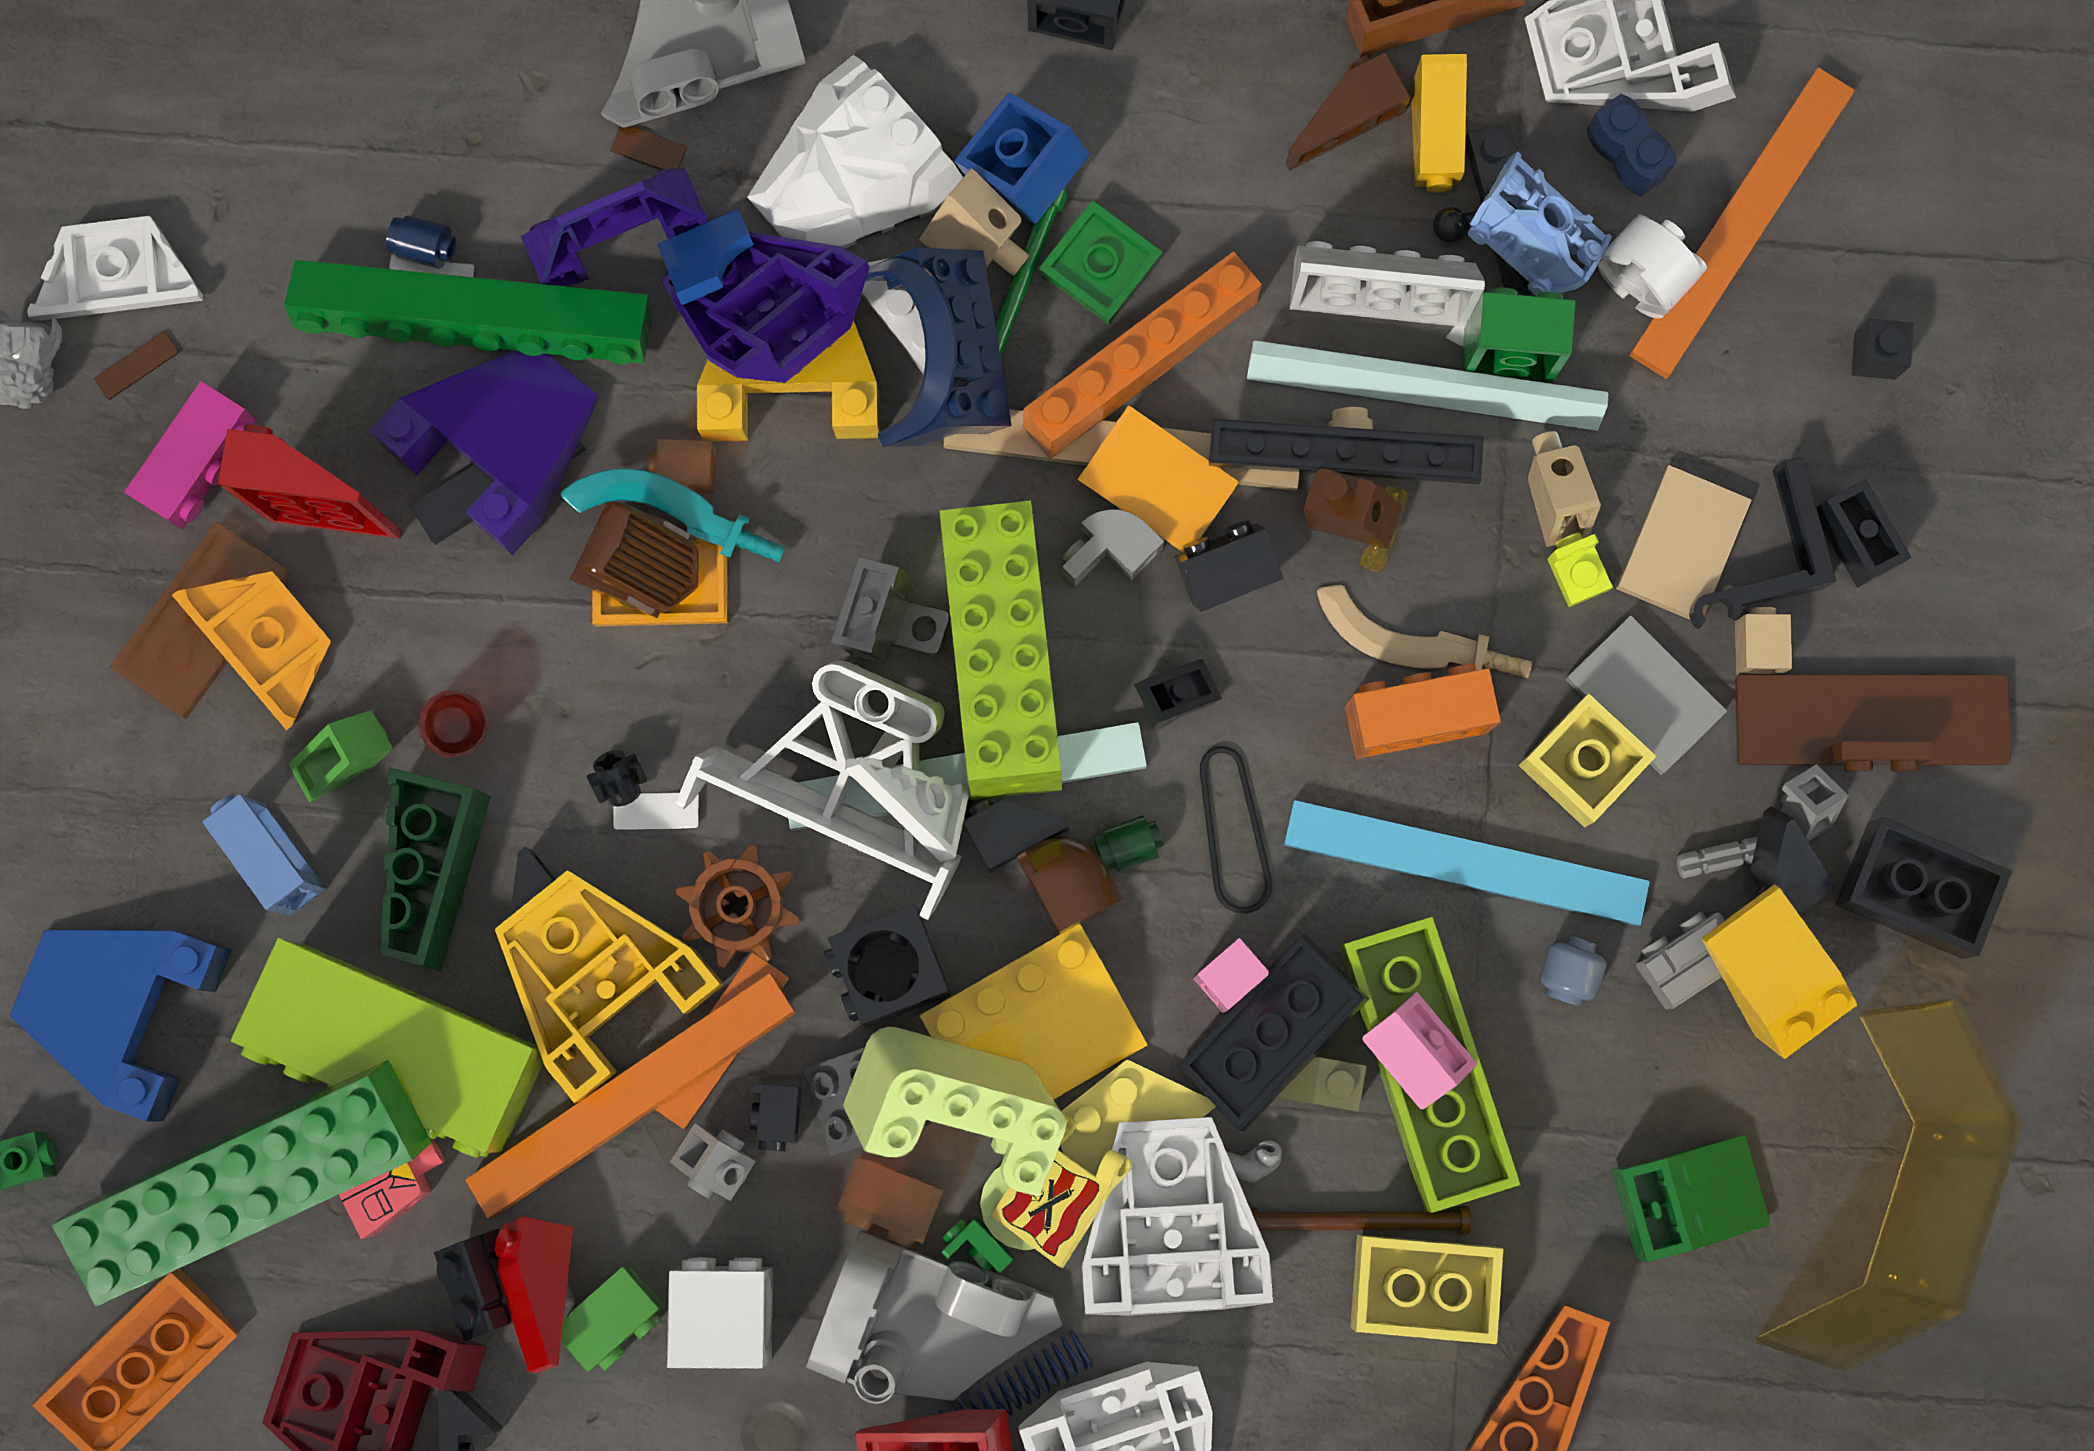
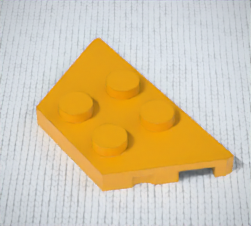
[172,571,331,730]

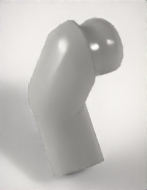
[1226,1140,1282,1183]

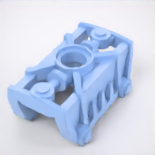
[1468,152,1612,295]

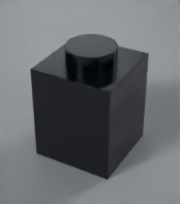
[1852,318,1914,380]

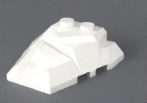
[748,55,963,249]

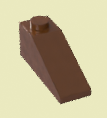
[1286,52,1410,171]

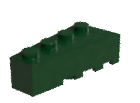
[380,767,491,971]

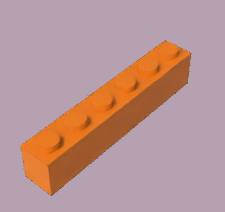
[1023,251,1262,459]

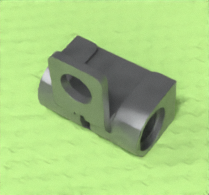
[831,557,951,663]

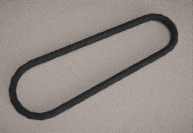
[1200,746,1272,914]

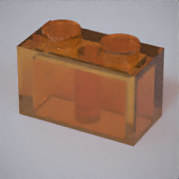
[837,1156,945,1248]

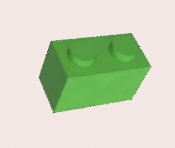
[561,1264,665,1372]

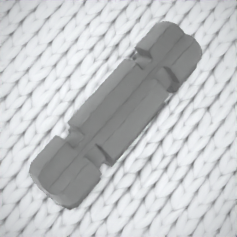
[1676,836,1758,878]

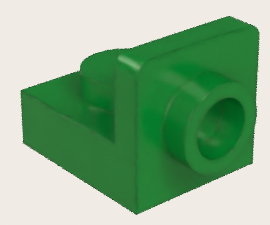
[941,1217,1014,1273]

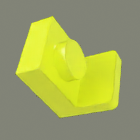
[1547,532,1613,607]

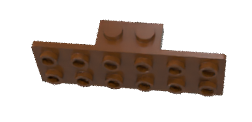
[1735,675,2011,773]

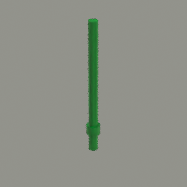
[995,184,1068,357]

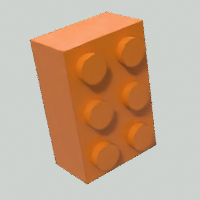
[1345,664,1501,760]

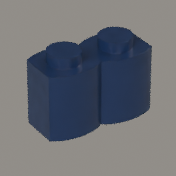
[1587,94,1676,196]

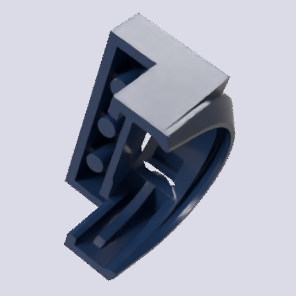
[865,247,1012,447]

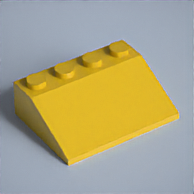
[919,924,1147,1100]

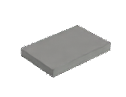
[1565,615,1727,775]

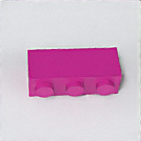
[125,381,257,529]

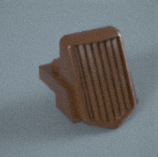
[570,501,699,618]

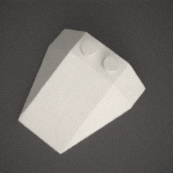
[1082,1117,1273,1315]
[1018,1362,1213,1451]

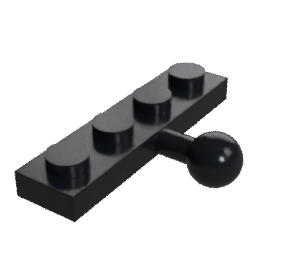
[1433,124,1535,297]

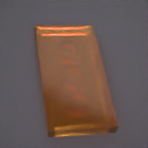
[110,522,292,719]

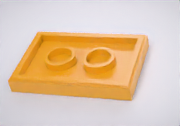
[1078,405,1239,552]
[592,537,729,627]

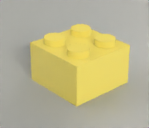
[1518,693,1656,828]

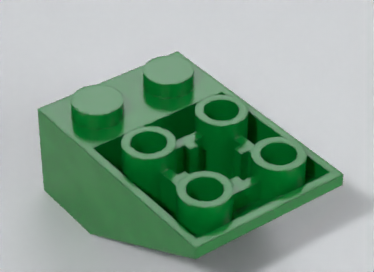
[1611,1134,1771,1262]

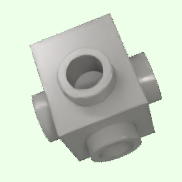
[670,1123,756,1201]

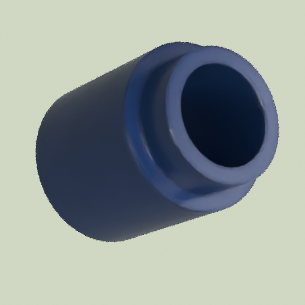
[386,215,456,269]

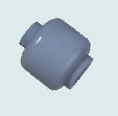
[1540,935,1607,1006]

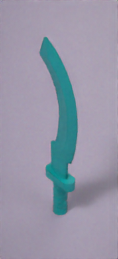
[561,468,785,563]

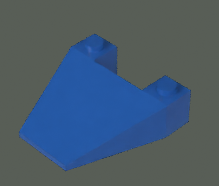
[10,930,232,1122]

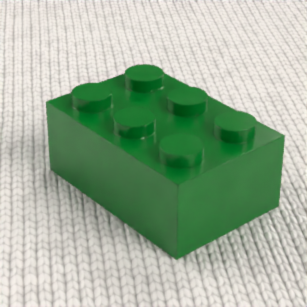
[1461,288,1575,384]

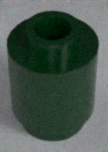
[1093,815,1164,872]

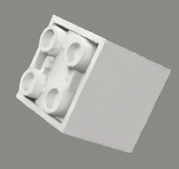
[667,1257,773,1368]

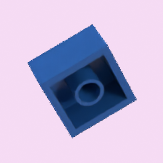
[954,92,1090,224]

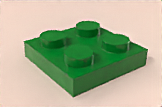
[1039,200,1163,325]

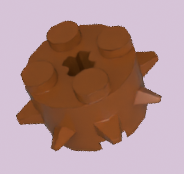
[676,844,799,968]

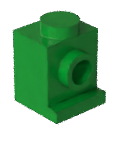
[0,1132,58,1191]

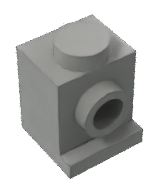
[1781,764,1849,842]

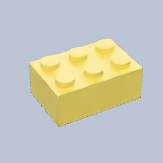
[1350,1234,1503,1344]

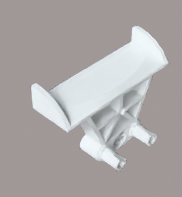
[675,660,962,920]

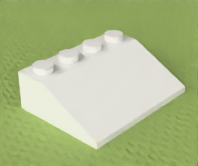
[1290,241,1485,327]

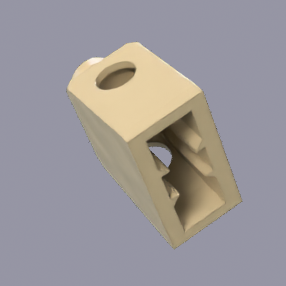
[919,168,1030,276]
[1528,431,1601,547]

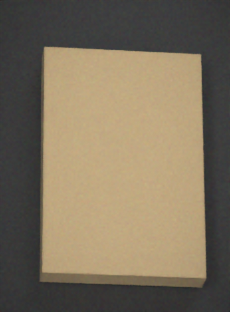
[1616,465,1752,620]

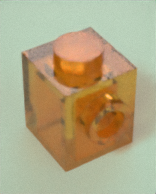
[649,439,717,494]

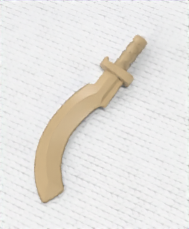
[1316,584,1532,679]

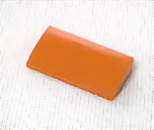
[32,1268,239,1451]

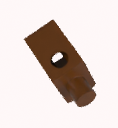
[1303,468,1403,549]

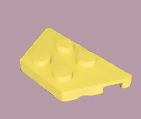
[1061,1059,1216,1176]

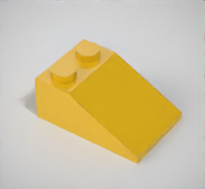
[1701,884,1857,1060]

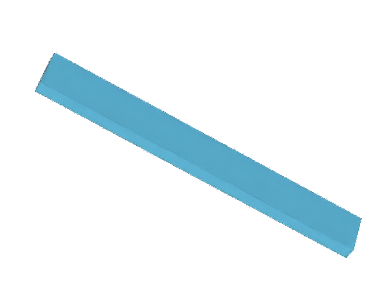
[1283,800,1650,926]

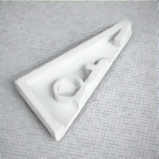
[845,757,970,862]

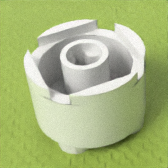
[1598,214,1707,319]

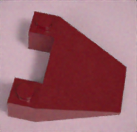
[262,1330,487,1451]

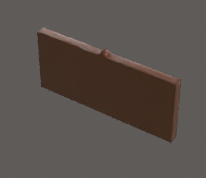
[610,126,687,170]

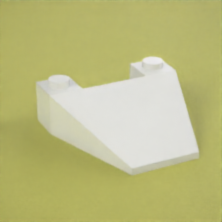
[1524,0,1736,112]

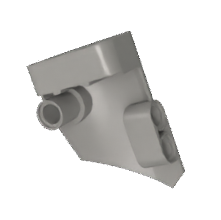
[601,0,806,128]
[806,1230,1063,1404]

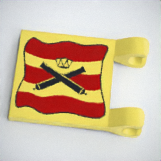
[991,1114,1132,1268]

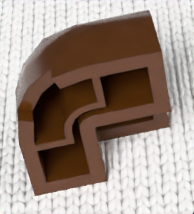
[1016,836,1124,935]

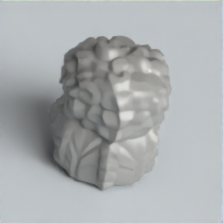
[0,311,63,409]

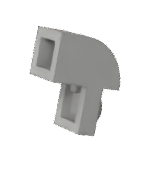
[1062,510,1164,587]

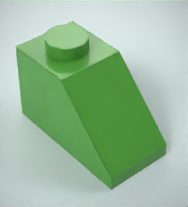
[288,710,393,803]

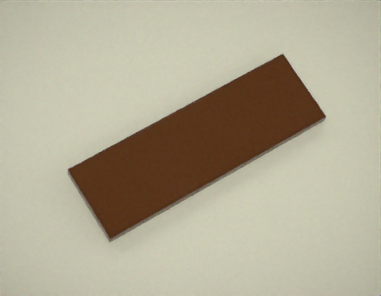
[94,331,179,400]

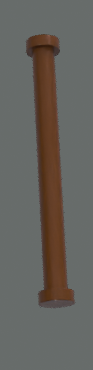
[1249,1206,1471,1234]

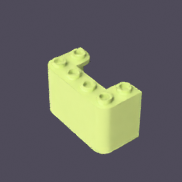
[843,1027,1066,1197]

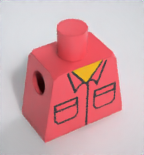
[339,1138,444,1239]

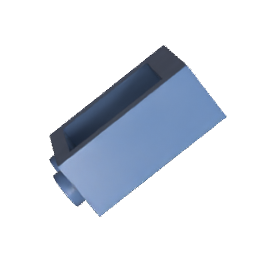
[202,794,327,916]

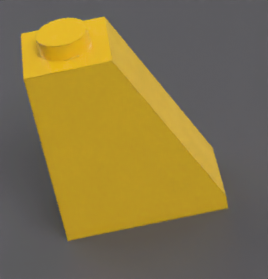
[1411,54,1467,193]

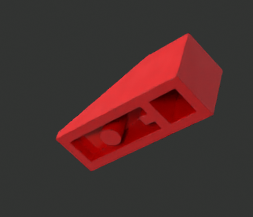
[495,1216,573,1374]

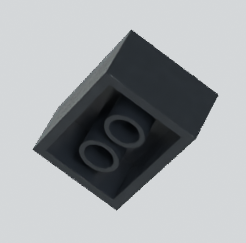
[1835,817,2012,959]

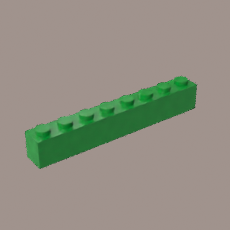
[284,260,653,365]

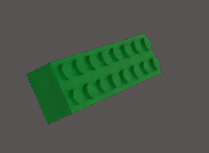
[52,1060,432,1307]

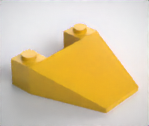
[697,320,880,442]
[495,870,724,1103]

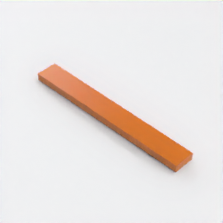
[1629,67,1855,379]
[465,973,797,1219]

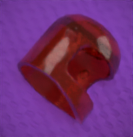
[418,690,488,758]

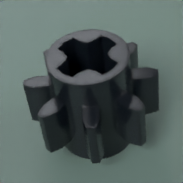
[587,750,648,807]

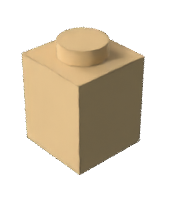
[1735,607,1792,675]

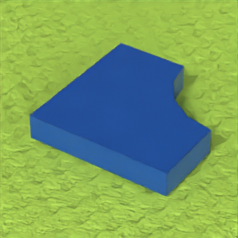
[658,209,754,305]

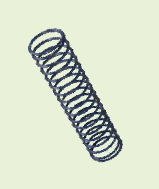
[929,1330,1093,1416]

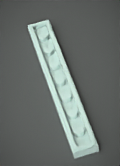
[1247,340,1609,431]
[788,722,1147,831]

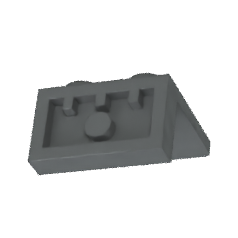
[804,1048,931,1156]

